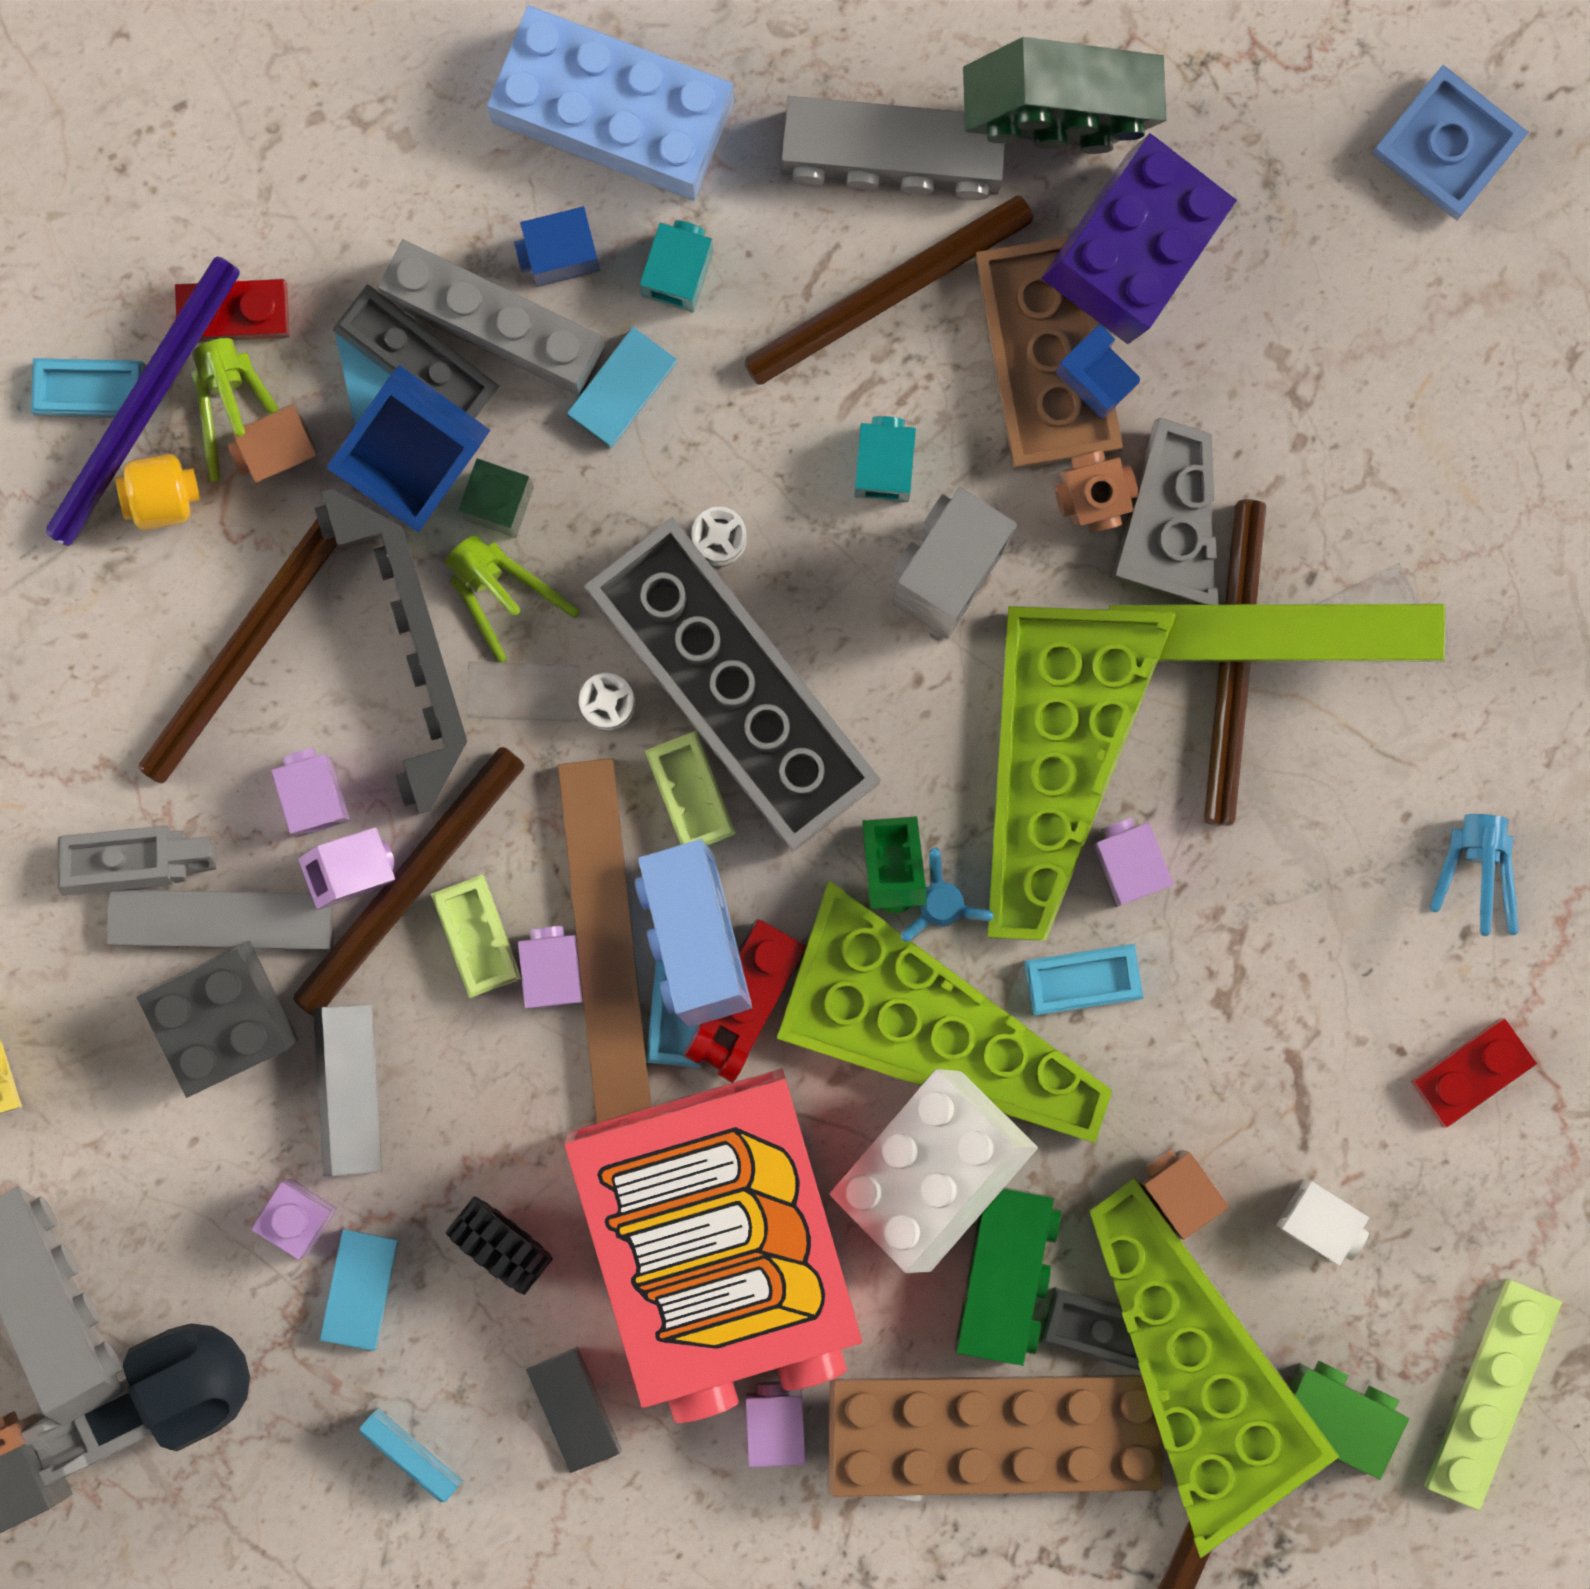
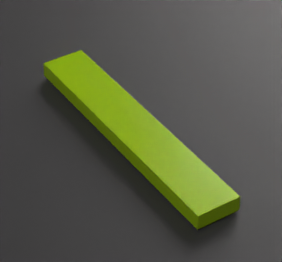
[1109,604,1446,662]

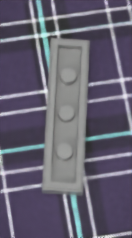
[107,890,333,950]

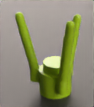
[190,338,279,482]
[444,535,580,664]

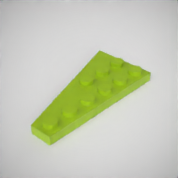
[987,606,1176,941]
[777,880,1113,1144]
[1089,1178,1340,1558]

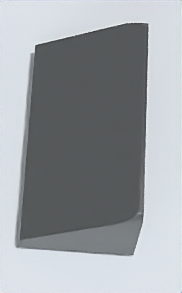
[526,1346,622,1473]

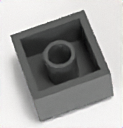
[136,941,298,1098]

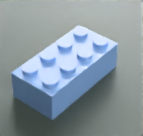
[487,5,734,201]

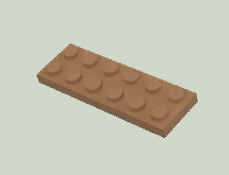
[829,1375,1162,1497]

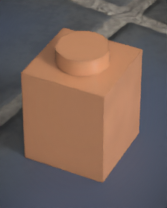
[228,403,318,483]
[1139,1148,1229,1240]

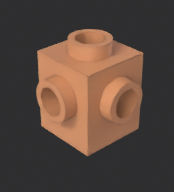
[1054,449,1138,533]

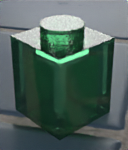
[458,458,534,538]

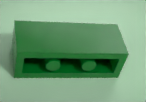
[954,1187,1061,1366]

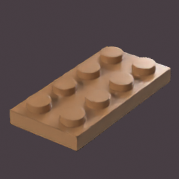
[975,236,1123,470]

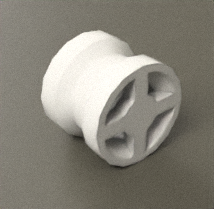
[692,507,747,567]
[579,672,636,732]

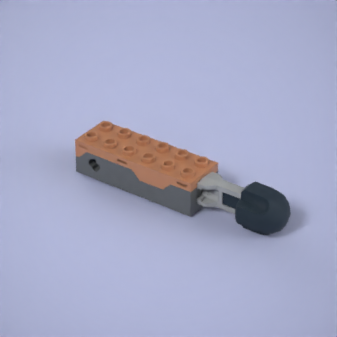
[0,1323,250,1533]

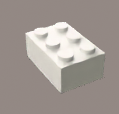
[829,1069,1038,1273]

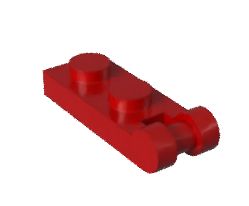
[683,919,807,1083]

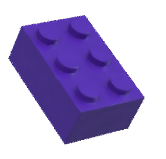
[1041,133,1237,344]

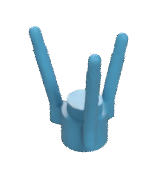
[1430,814,1519,936]
[901,848,993,942]

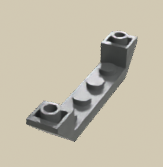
[315,489,467,814]

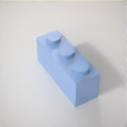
[635,839,753,1027]

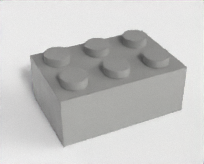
[890,486,1017,639]

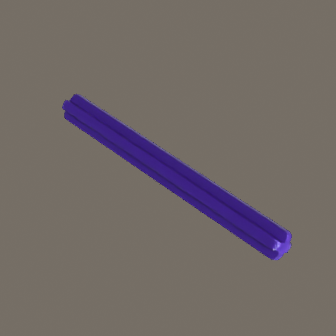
[46,256,240,546]

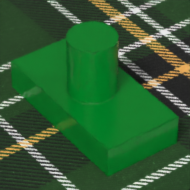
[862,816,927,913]

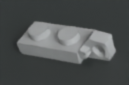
[58,825,216,896]

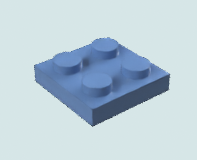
[1372,65,1529,221]

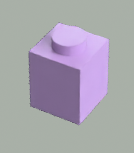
[271,748,351,837]
[1092,818,1174,907]
[298,827,395,910]
[518,926,584,1009]
[251,1179,338,1260]
[745,1381,806,1467]

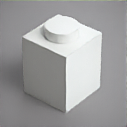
[1275,1179,1369,1266]

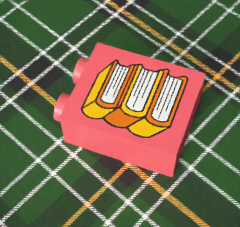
[564,1068,863,1423]

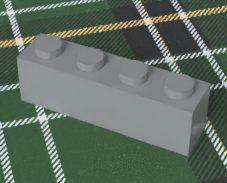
[782,96,1005,200]
[378,239,605,397]
[0,1186,124,1426]

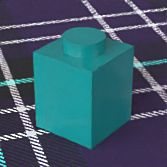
[639,220,713,313]
[854,416,916,502]

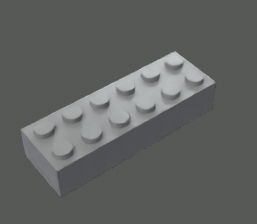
[584,517,881,853]

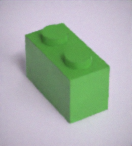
[1288,1360,1410,1480]

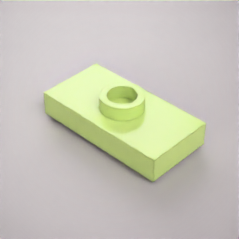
[645,731,736,846]
[431,874,522,998]

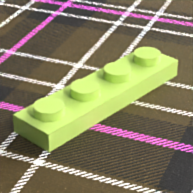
[1424,1279,1563,1511]

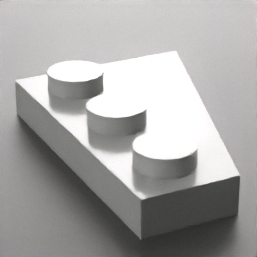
[1110,418,1218,605]

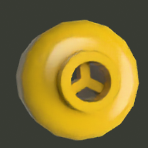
[115,453,200,531]

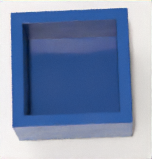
[326,365,490,533]

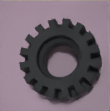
[446,1196,553,1295]

